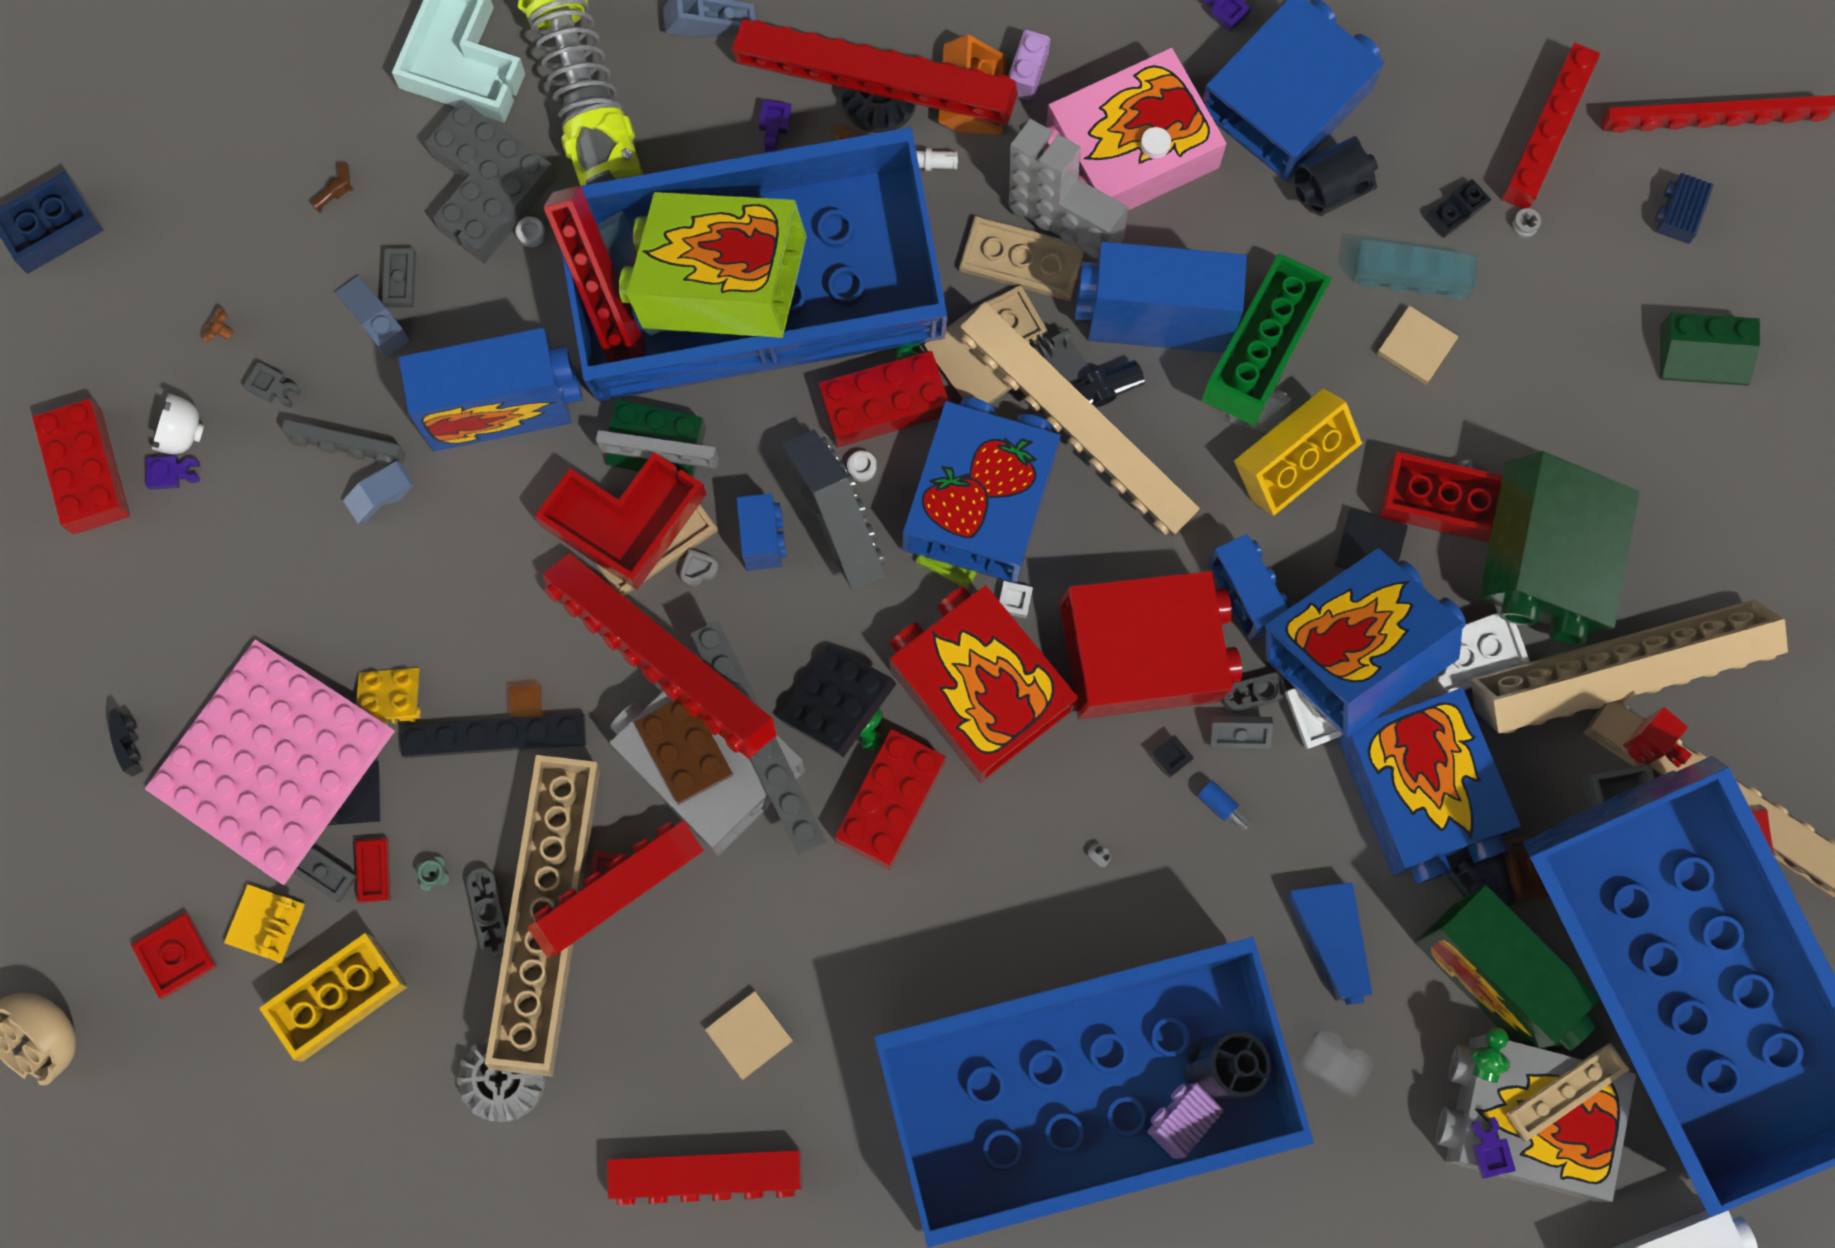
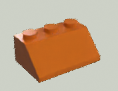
[938,34,1007,135]

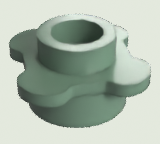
[415,856,450,892]

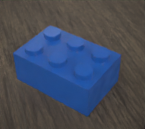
[1208,533,1291,642]

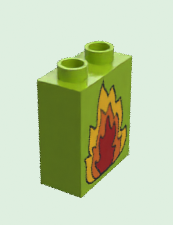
[619,192,807,338]

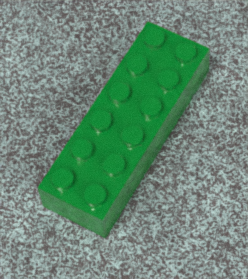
[1201,253,1332,426]

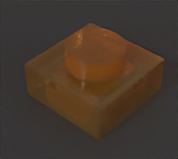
[509,684,543,718]

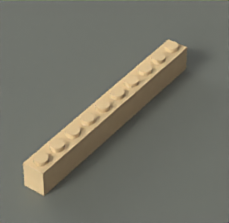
[960,302,1200,537]
[1583,701,1835,900]

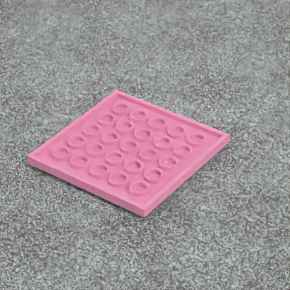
[145,639,395,885]

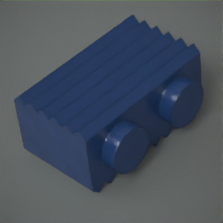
[1655,173,1714,244]

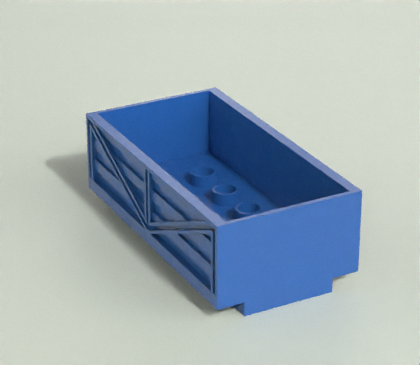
[551,127,947,401]
[1523,756,1835,1217]
[874,936,1314,1248]

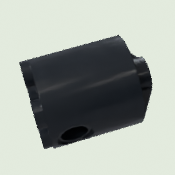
[1294,136,1378,216]
[1184,1031,1271,1101]

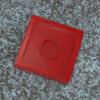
[131,913,218,999]

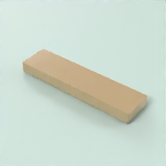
[1505,1042,1630,1142]

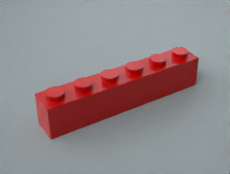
[1501,42,1601,209]
[543,185,646,363]
[526,820,704,958]
[607,1150,802,1205]

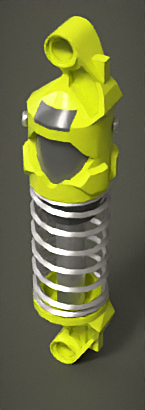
[518,0,643,186]

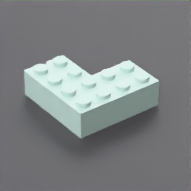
[392,0,525,123]

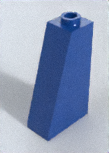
[1287,882,1373,1005]

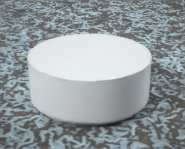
[1141,127,1171,159]
[515,216,546,247]
[847,450,877,482]

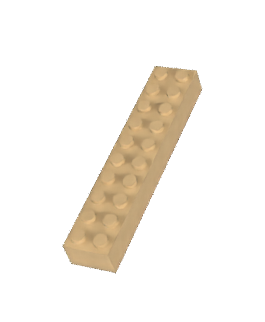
[1470,599,1788,734]
[485,755,600,1077]

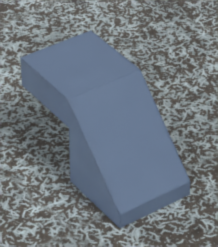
[343,461,415,524]

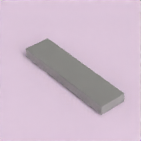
[596,430,719,469]

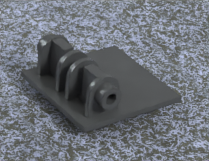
[1030,326,1092,385]

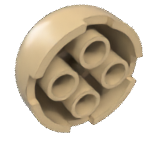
[0,992,76,1085]

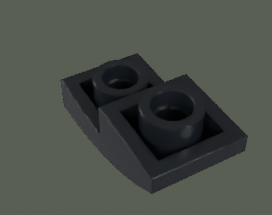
[1425,179,1492,238]
[109,708,143,777]

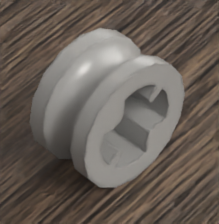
[1512,208,1541,238]

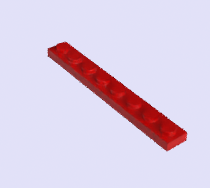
[1601,95,1835,133]

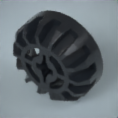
[841,87,917,133]

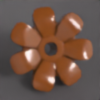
[201,307,233,343]

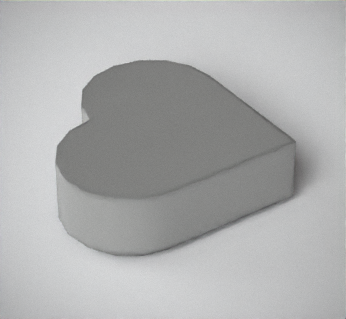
[680,549,719,587]

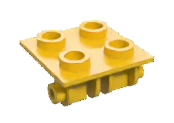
[356,668,421,724]
[224,885,305,963]

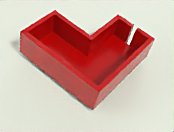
[534,452,707,590]

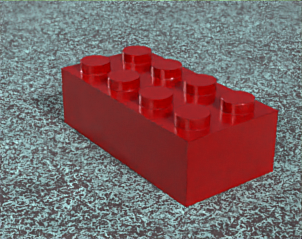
[819,351,949,448]
[32,399,131,535]
[1379,452,1502,543]
[835,729,946,870]

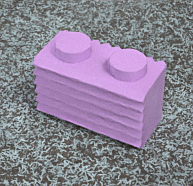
[1009,30,1050,102]
[1147,1083,1224,1159]

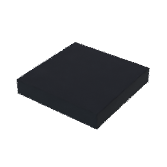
[1334,508,1408,570]

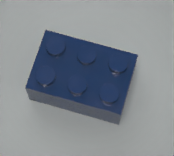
[0,171,104,274]

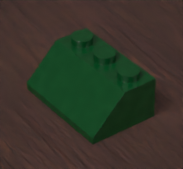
[1660,312,1760,386]
[606,399,706,481]

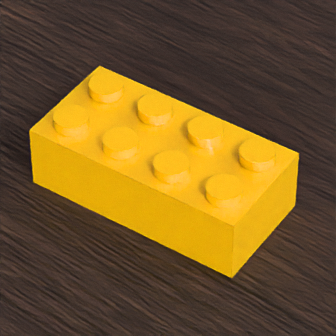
[1234,388,1362,516]
[259,933,407,1062]

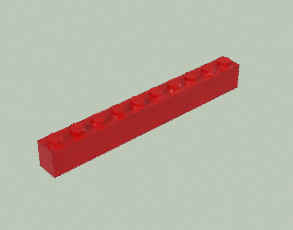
[732,19,1018,125]
[542,553,777,759]

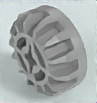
[457,1037,546,1122]

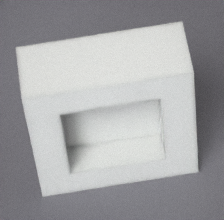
[999,581,1033,618]

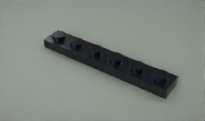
[401,713,587,758]

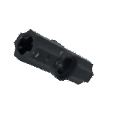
[1073,360,1145,408]

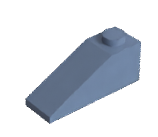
[663,0,755,37]
[335,276,410,359]

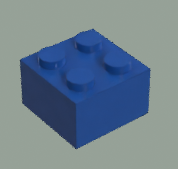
[736,493,787,571]

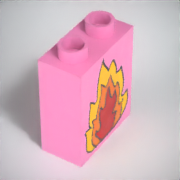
[1042,48,1227,210]

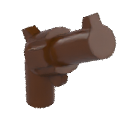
[310,162,354,214]

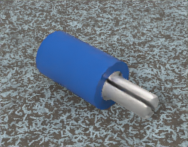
[1197,780,1250,831]

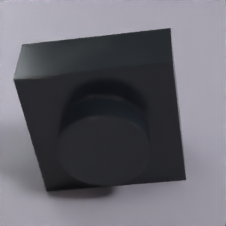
[1150,735,1194,779]

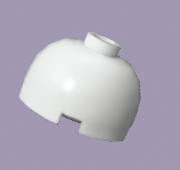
[152,393,204,454]

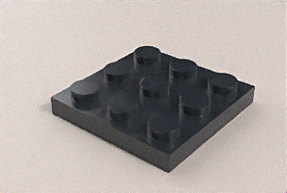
[776,645,897,758]

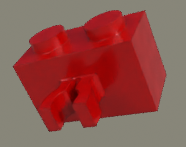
[1623,707,1693,768]

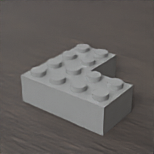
[1009,119,1128,259]

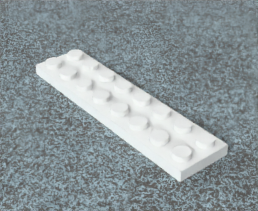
[1284,611,1530,749]

